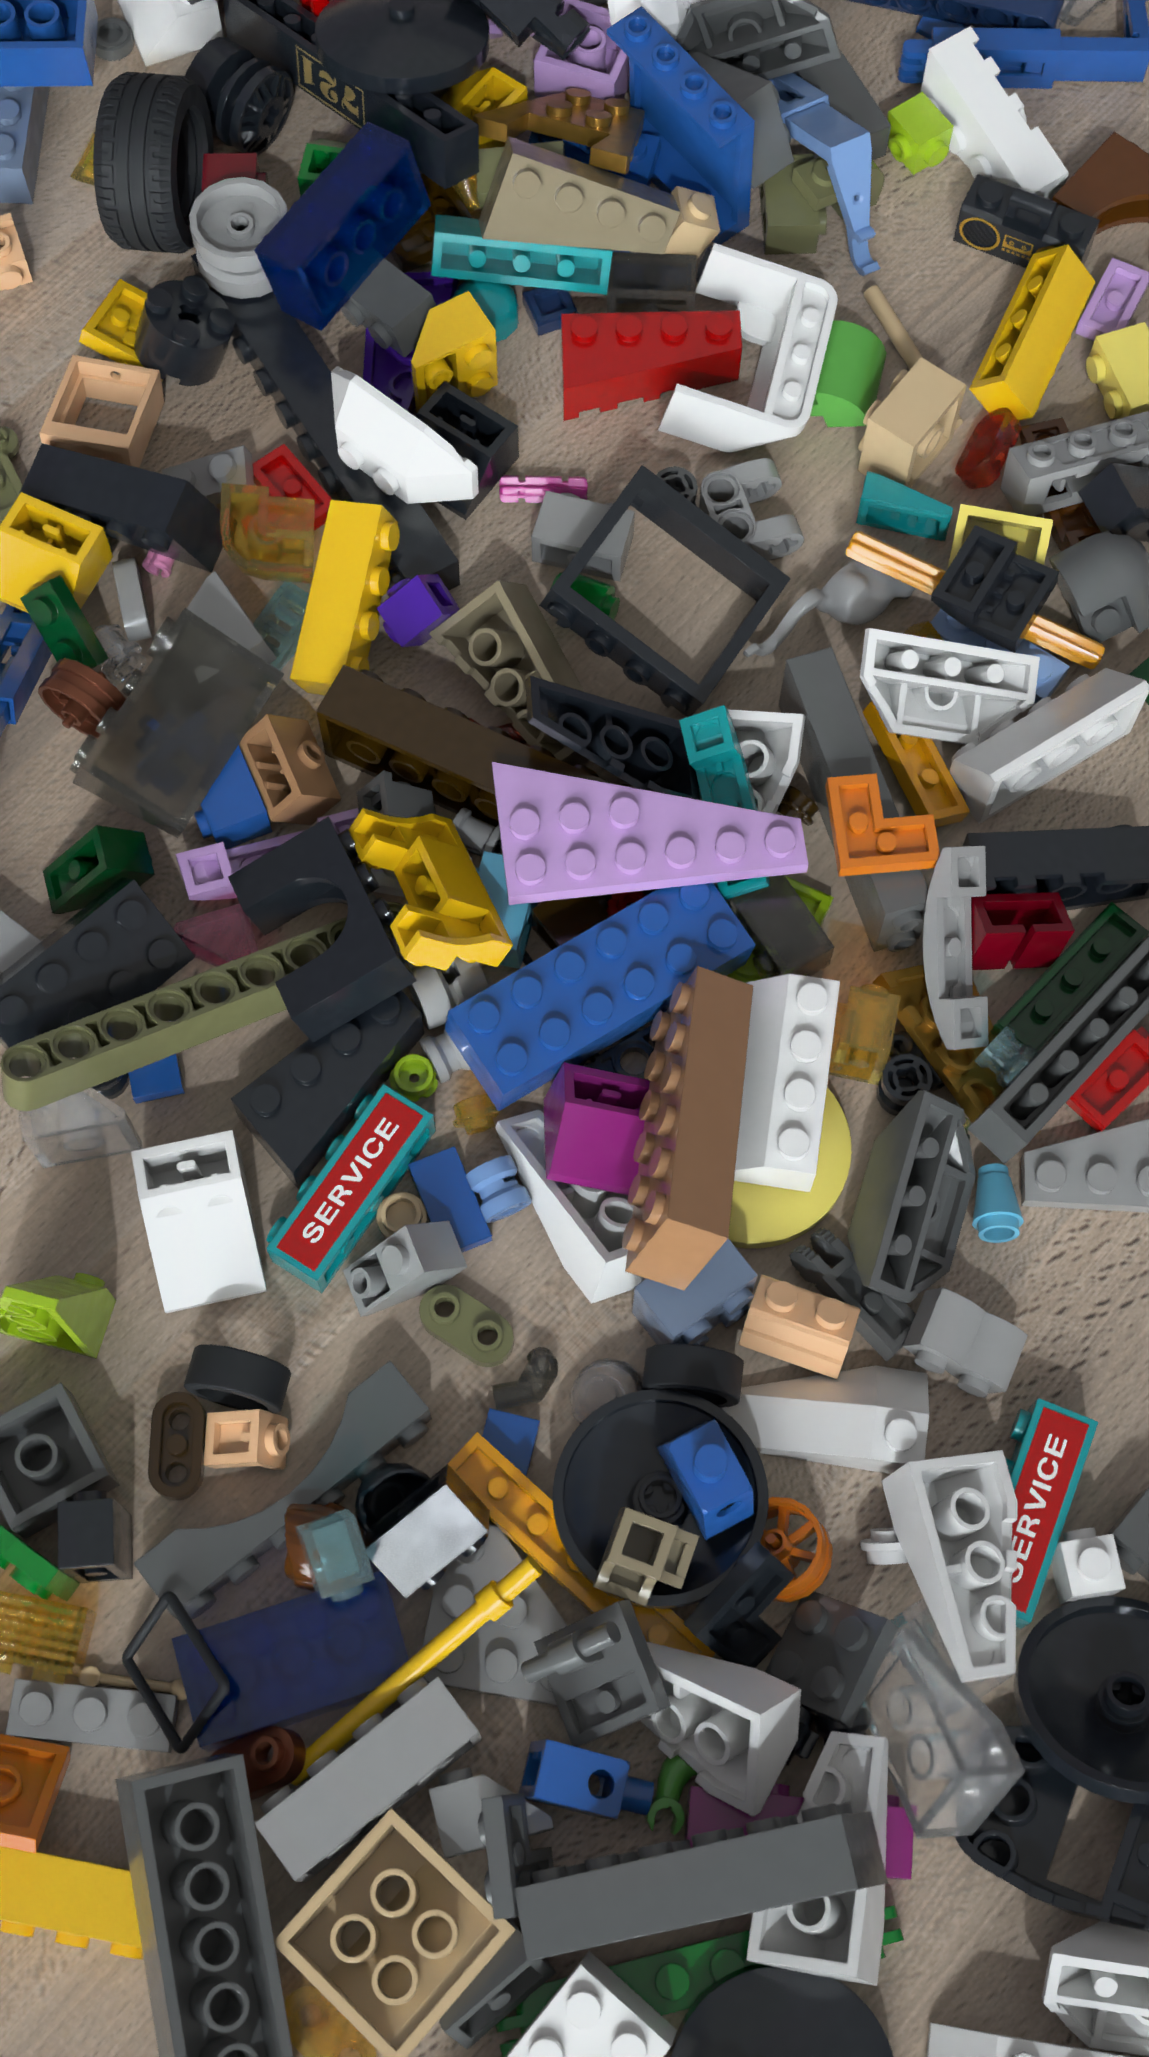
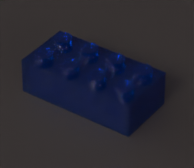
[254,121,431,331]
[172,1571,411,1752]

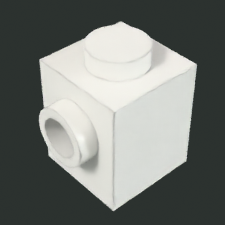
[1051,1528,1126,1605]

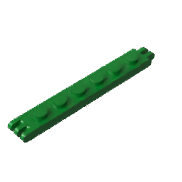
[495,1905,904,2057]

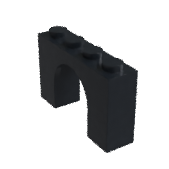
[228,816,417,1042]

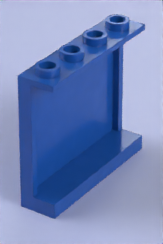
[606,6,755,244]

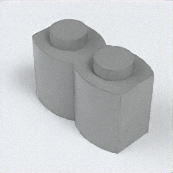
[903,1288,1028,1397]

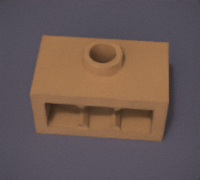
[237,714,342,825]

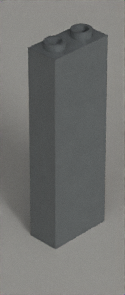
[779,647,929,952]

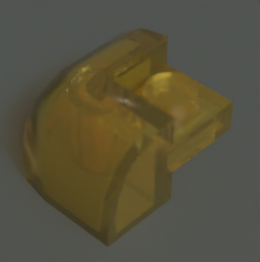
[220,483,315,584]

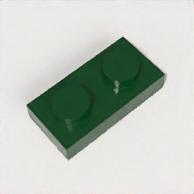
[20,575,109,669]

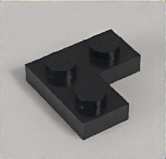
[683,1541,795,1668]

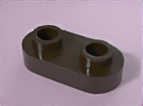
[148,1392,207,1501]

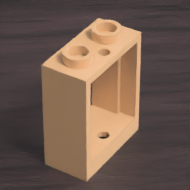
[40,355,165,468]

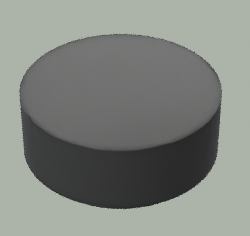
[95,17,134,61]

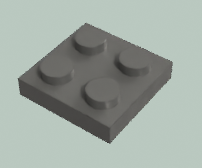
[765,1591,899,1729]

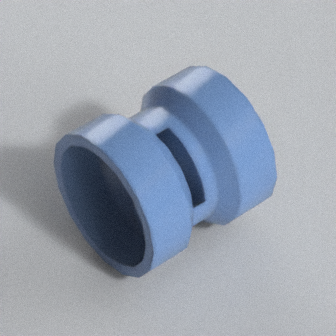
[466,1155,532,1223]

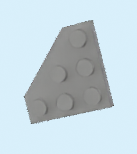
[423,1525,568,1707]

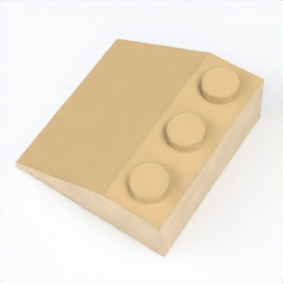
[274,1808,516,2057]

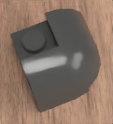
[1049,531,1149,643]

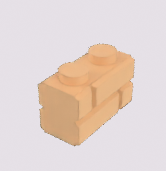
[738,1274,861,1379]

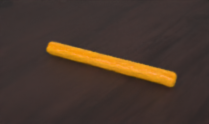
[846,531,1105,669]

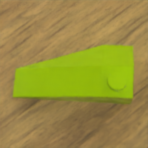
[0,1273,116,1359]

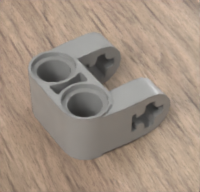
[699,458,804,561]

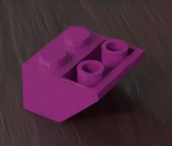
[543,1062,650,1195]

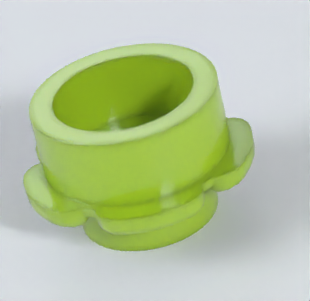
[389,1054,438,1102]

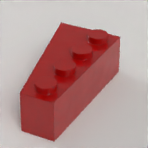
[561,310,742,421]

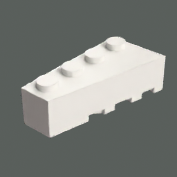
[921,26,1069,200]

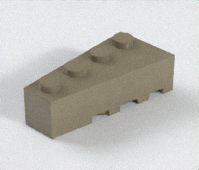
[429,580,590,766]

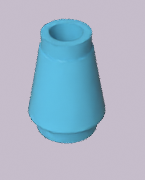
[972,1163,1024,1243]

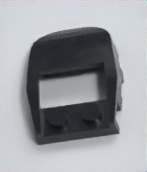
[950,1725,1149,1932]

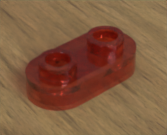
[955,408,1021,489]

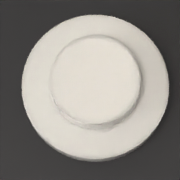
[860,1527,908,1565]

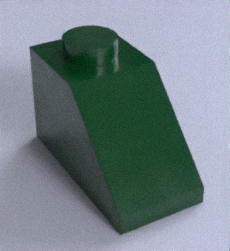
[43,825,155,914]

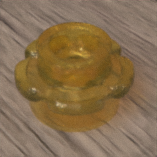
[452,1094,500,1135]

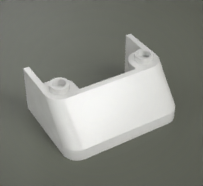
[658,243,838,452]

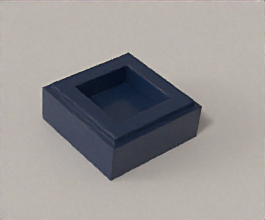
[522,288,578,336]

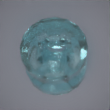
[974,1025,1038,1088]

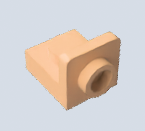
[203,1409,290,1470]

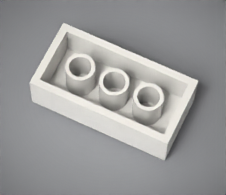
[505,1951,677,2057]

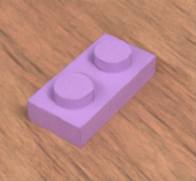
[1075,257,1149,341]

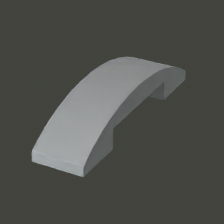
[923,846,989,1050]

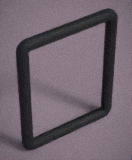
[122,1591,230,1754]

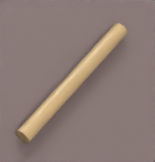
[863,285,963,430]

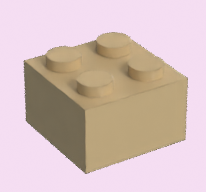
[858,357,966,488]

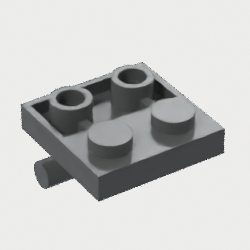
[521,1599,671,1747]

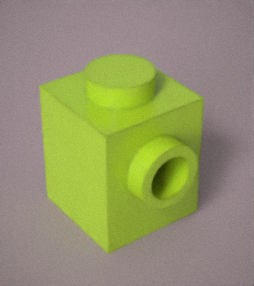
[887,92,954,175]

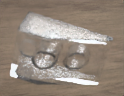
[861,1628,1025,1839]

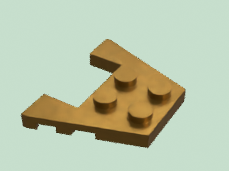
[472,88,645,174]

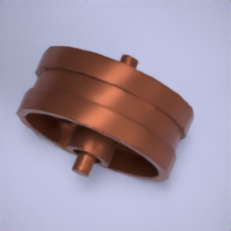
[38,658,130,741]

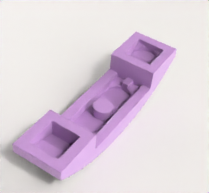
[176,808,361,901]

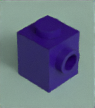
[376,574,460,647]

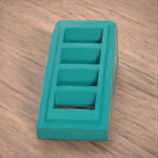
[856,471,953,541]

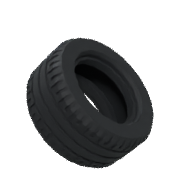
[93,72,214,254]

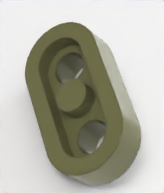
[419,1284,514,1367]

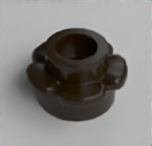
[776,785,819,826]

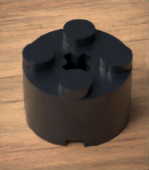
[134,276,236,386]

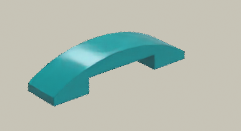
[679,705,770,900]

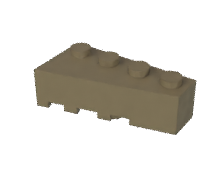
[479,136,680,254]

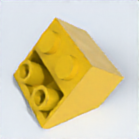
[440,67,528,179]
[411,291,498,414]
[0,492,113,613]

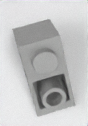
[343,1221,468,1317]

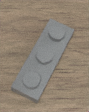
[5,1679,179,1753]

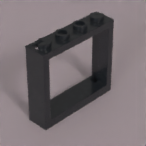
[539,465,791,717]

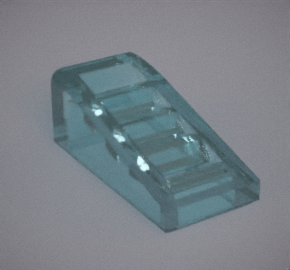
[253,580,309,685]

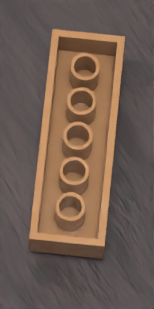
[622,966,753,1290]

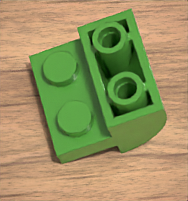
[810,320,887,427]

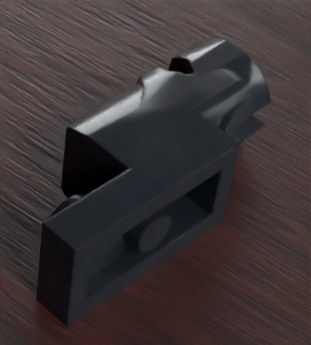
[471,0,590,60]

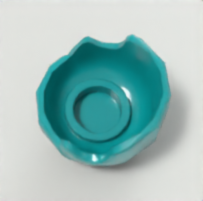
[453,280,519,342]

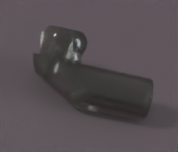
[492,1347,559,1410]

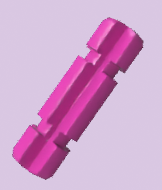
[499,475,588,503]

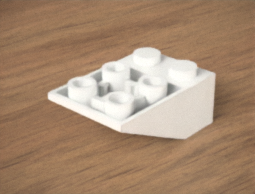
[131,1130,267,1313]

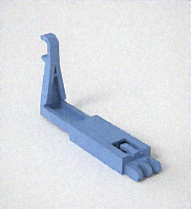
[769,73,881,276]

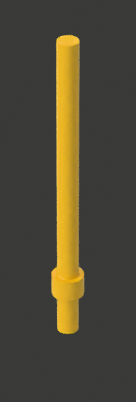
[291,1556,543,1786]

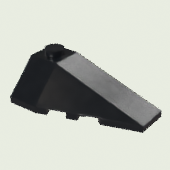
[525,676,700,800]

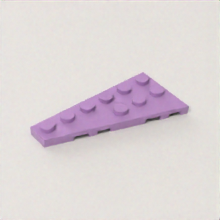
[492,762,808,905]

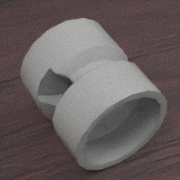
[409,956,489,1030]

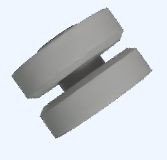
[189,177,295,299]

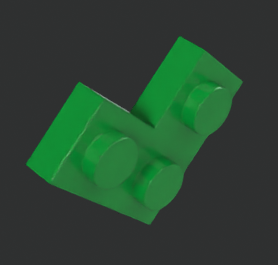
[0,1524,80,1602]

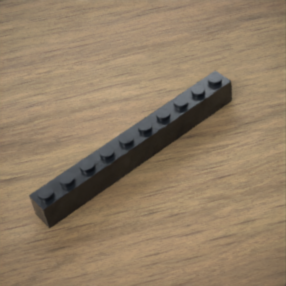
[191,253,460,591]

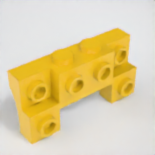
[349,808,513,971]

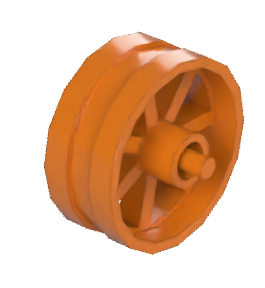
[761,1497,833,1602]

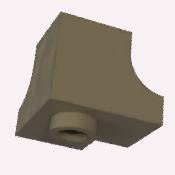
[592,1507,699,1606]

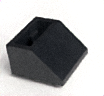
[415,381,519,520]

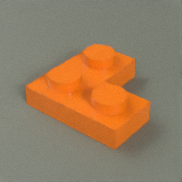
[825,773,940,877]

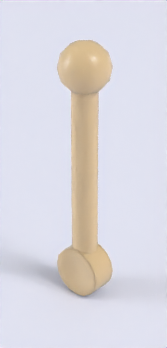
[79,1666,191,1700]

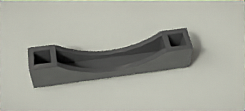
[133,1361,432,1620]

